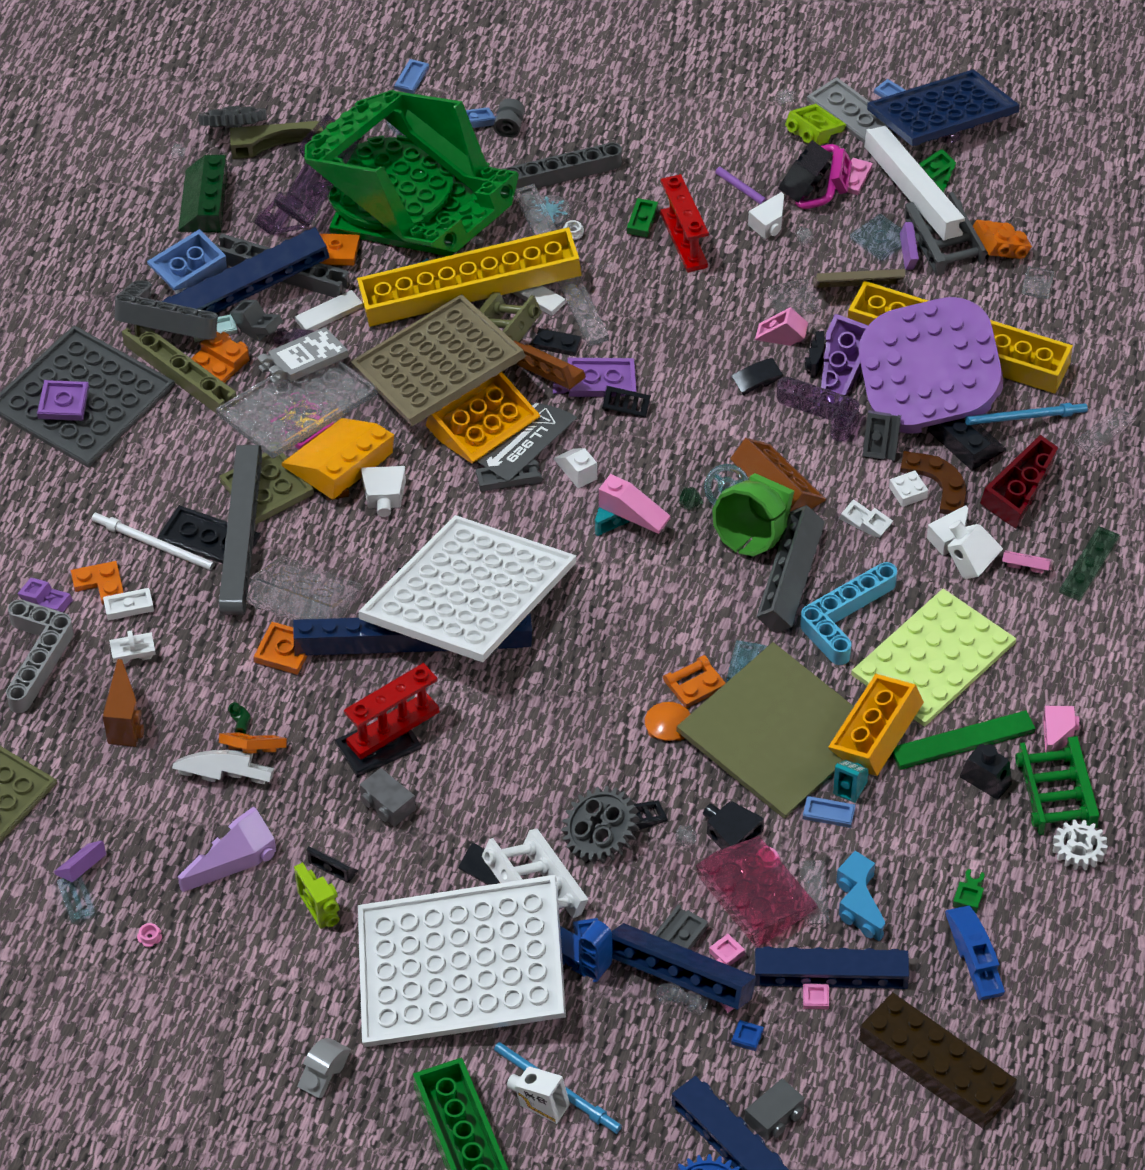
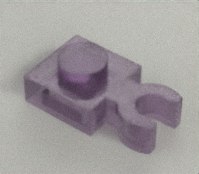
[274,328,315,345]

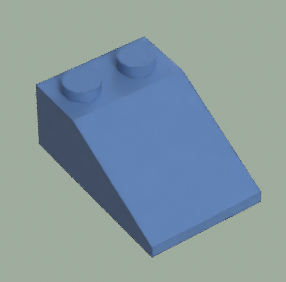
[147,229,227,290]

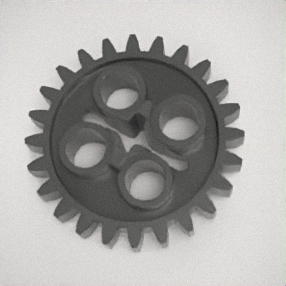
[198,105,267,128]
[561,786,640,864]

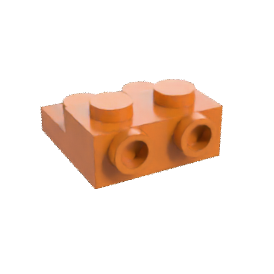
[973,220,1032,259]
[191,332,250,383]

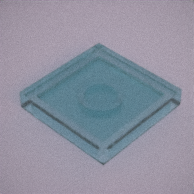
[850,214,902,261]

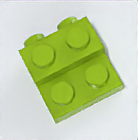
[785,104,846,145]
[294,862,340,929]

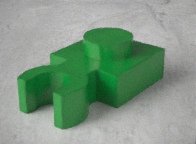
[952,869,985,913]

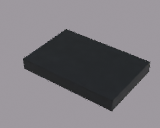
[335,724,422,777]

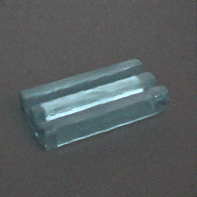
[56,876,95,923]

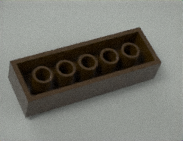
[859,992,1017,1129]

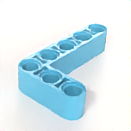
[801,562,897,665]

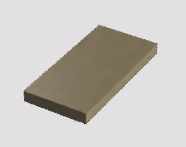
[813,269,905,288]

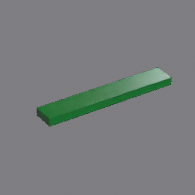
[892,710,1036,770]

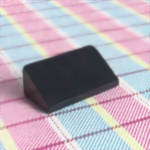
[458,843,500,885]
[307,846,358,883]

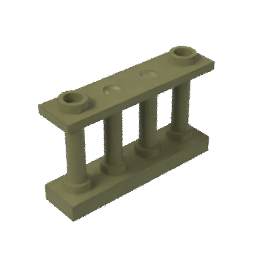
[479,292,542,342]

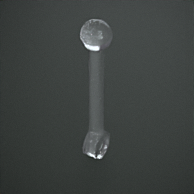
[580,262,616,270]

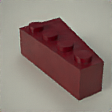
[980,434,1058,529]

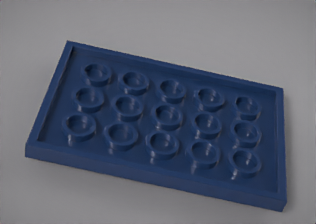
[867,69,1020,146]

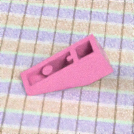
[599,474,670,534]

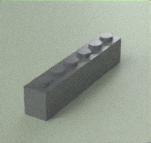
[756,505,825,633]

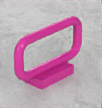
[795,144,852,209]

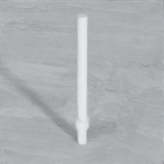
[92,512,215,571]

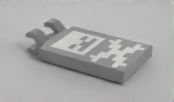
[257,327,349,385]

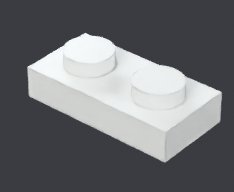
[103,588,154,621]

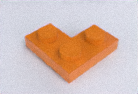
[71,561,123,605]
[219,732,287,753]

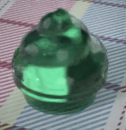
[679,487,703,509]

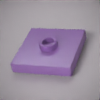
[37,380,89,421]

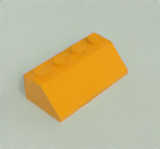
[828,673,924,776]

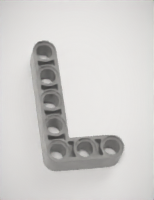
[6,599,74,713]

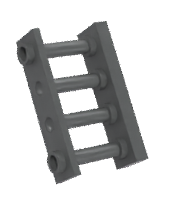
[904,192,988,276]

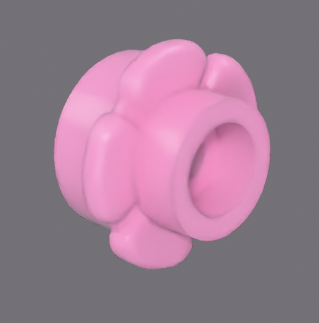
[137,923,162,947]

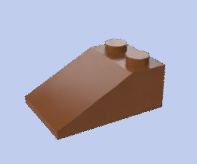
[103,659,144,747]

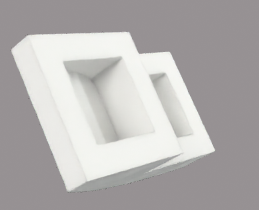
[839,499,893,538]

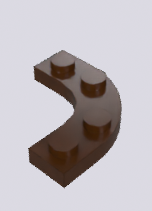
[900,451,966,514]

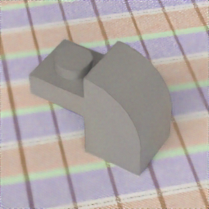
[297,1038,351,1098]

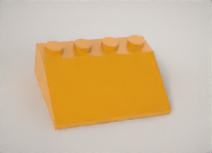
[425,372,541,464]
[282,418,394,500]

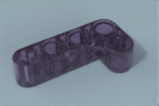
[776,377,860,442]

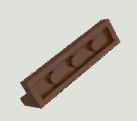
[514,340,586,390]

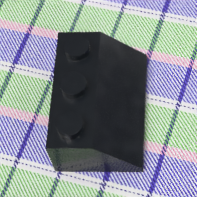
[927,418,1006,471]

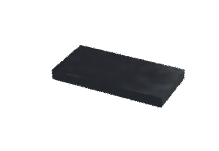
[157,505,261,564]

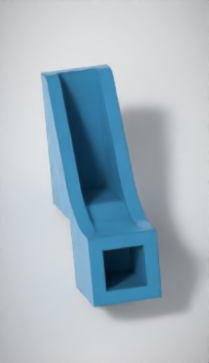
[836,851,885,941]

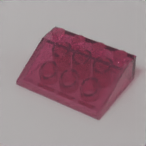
[695,836,818,948]

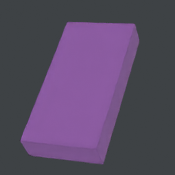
[900,222,919,270]

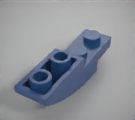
[945,905,1005,1001]

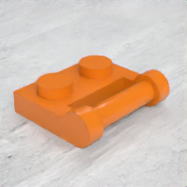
[663,655,725,708]

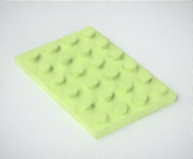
[851,589,1016,727]

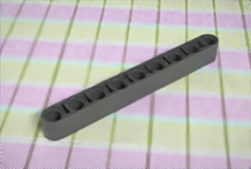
[219,444,262,615]

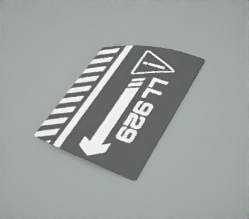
[477,403,577,481]

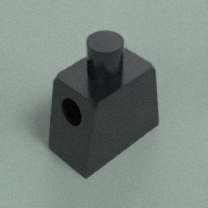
[959,744,1012,800]
[703,801,764,860]

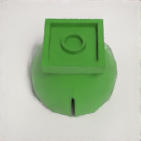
[712,473,794,556]

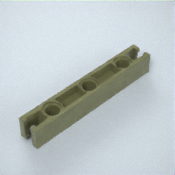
[122,325,238,418]

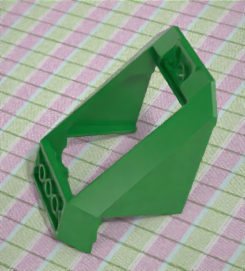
[304,90,519,253]

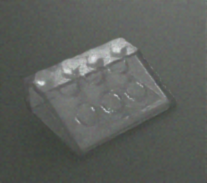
[246,555,364,620]

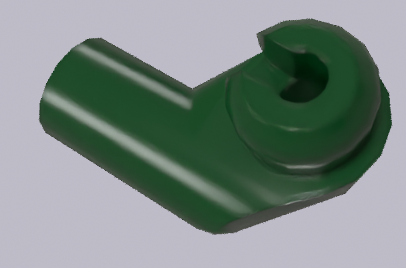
[228,702,251,734]

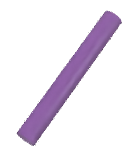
[715,167,767,204]

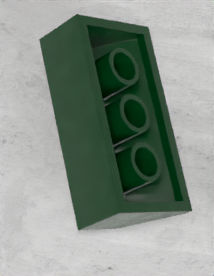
[178,155,228,232]

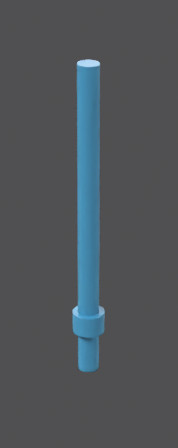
[965,403,1088,425]
[494,1042,622,1134]

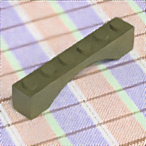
[230,119,358,159]

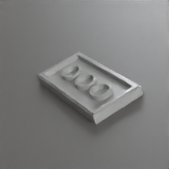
[807,77,889,143]

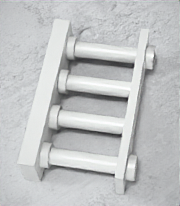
[482,829,588,918]

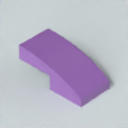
[18,578,73,612]

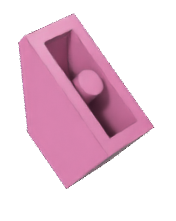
[755,307,808,346]
[1043,706,1079,752]

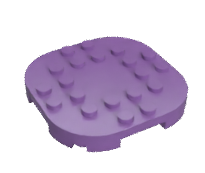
[859,297,1003,434]

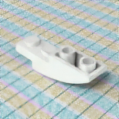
[172,750,275,784]

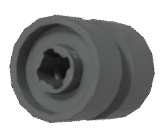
[493,98,525,138]

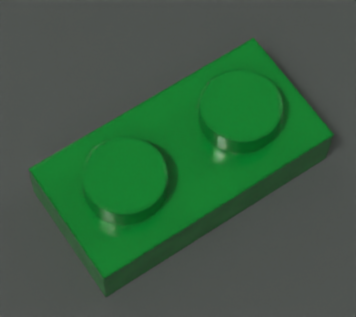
[627,198,658,237]

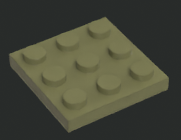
[219,446,314,525]

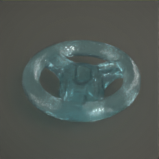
[704,464,749,505]

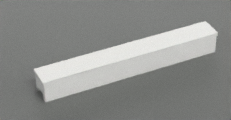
[864,126,965,241]

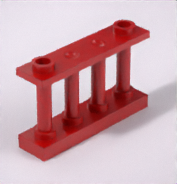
[660,174,709,273]
[344,662,440,760]

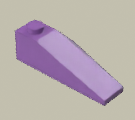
[820,314,868,406]

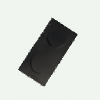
[533,328,582,357]

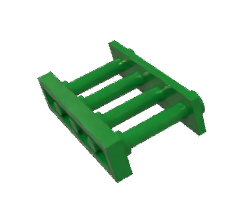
[1015,736,1099,835]

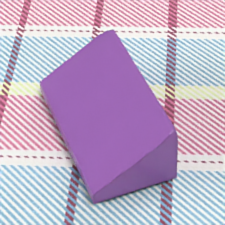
[54,841,106,882]

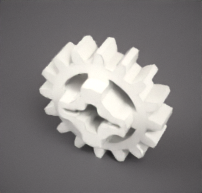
[1053,820,1107,870]

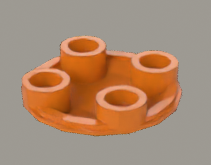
[645,702,690,741]

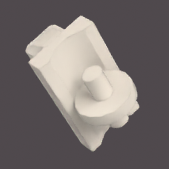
[109,630,156,664]

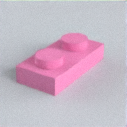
[847,158,873,195]
[1002,550,1052,573]

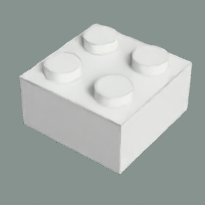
[889,471,928,507]

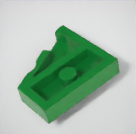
[919,149,956,193]

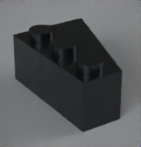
[778,140,833,203]

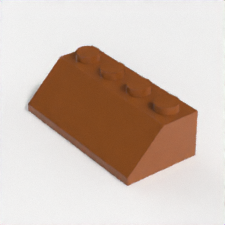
[730,437,827,512]

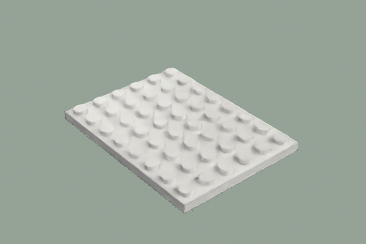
[359,515,576,662]
[358,875,566,1047]

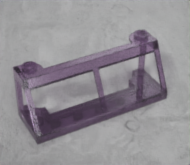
[253,114,361,235]

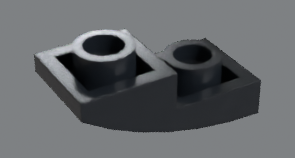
[805,331,825,378]
[731,357,784,395]

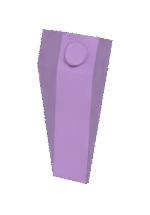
[178,807,276,892]

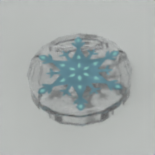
[528,195,571,229]

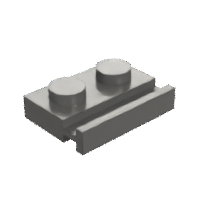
[862,410,902,461]
[654,905,708,950]

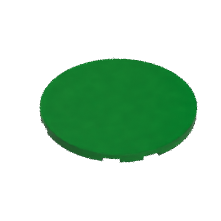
[326,135,453,231]

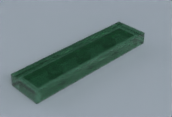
[1059,526,1120,601]

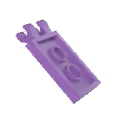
[553,358,636,397]

